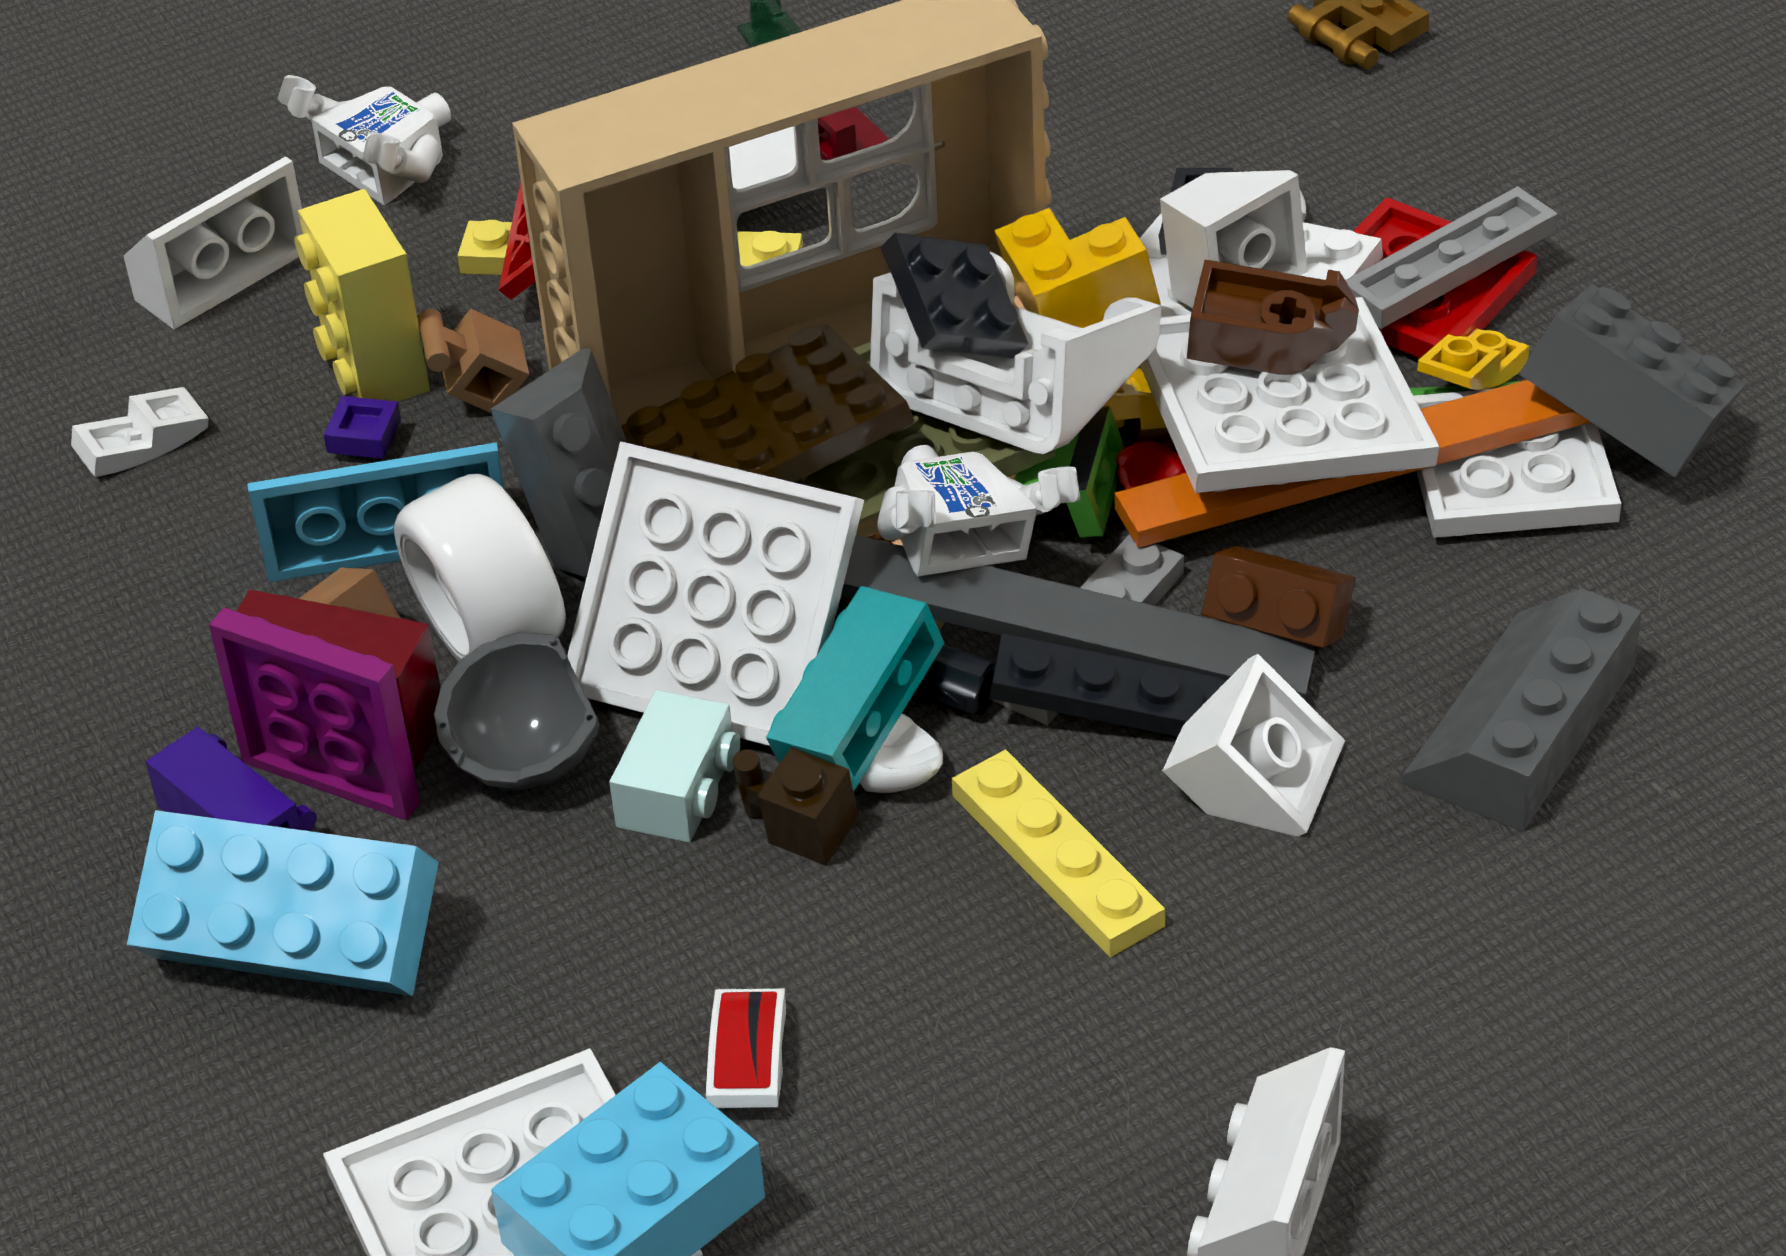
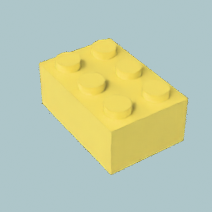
[294,189,430,402]

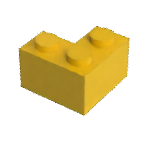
[994,208,1161,328]

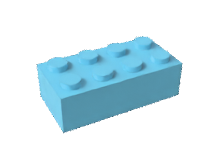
[127,810,439,996]

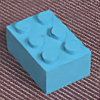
[491,1062,765,1256]

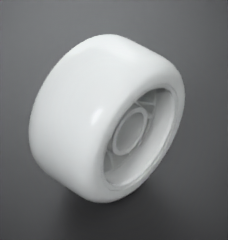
[394,474,566,661]

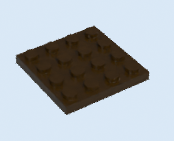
[621,325,915,482]

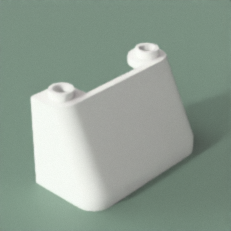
[870,252,1161,454]

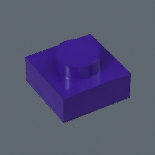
[323,396,401,459]

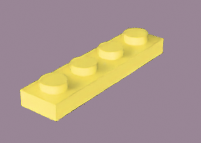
[952,749,1165,958]

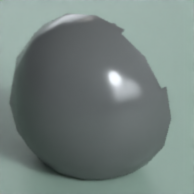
[434,632,600,790]

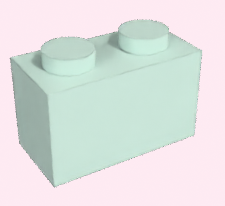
[609,690,740,842]

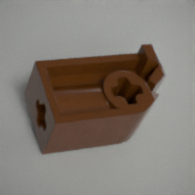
[1186,259,1359,375]

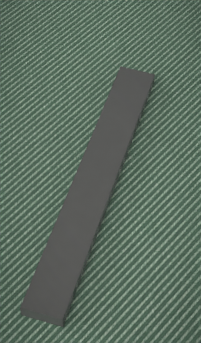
[841,535,1316,699]

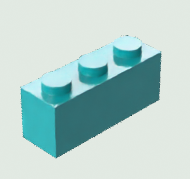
[766,586,944,791]

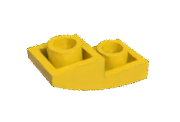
[1417,328,1529,390]

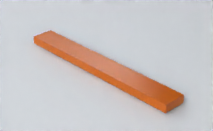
[1115,380,1590,548]

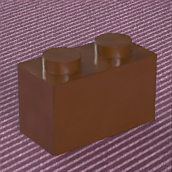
[1201,546,1356,648]

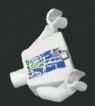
[278,75,451,205]
[877,445,1080,577]

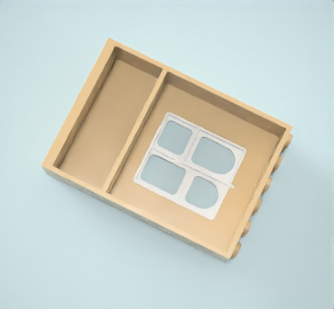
[512,0,1052,425]

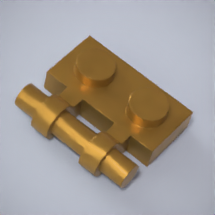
[1287,0,1430,69]

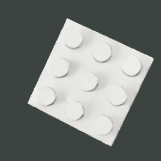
[1414,389,1621,538]

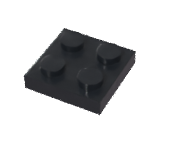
[880,232,1029,358]

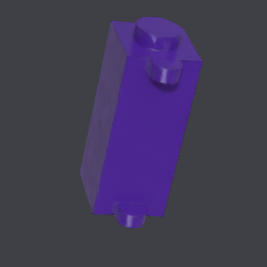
[145,726,317,831]

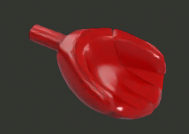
[1115,439,1186,490]

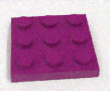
[209,607,421,821]

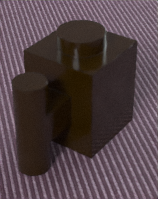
[732,747,859,866]

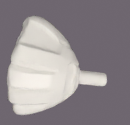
[860,714,943,793]

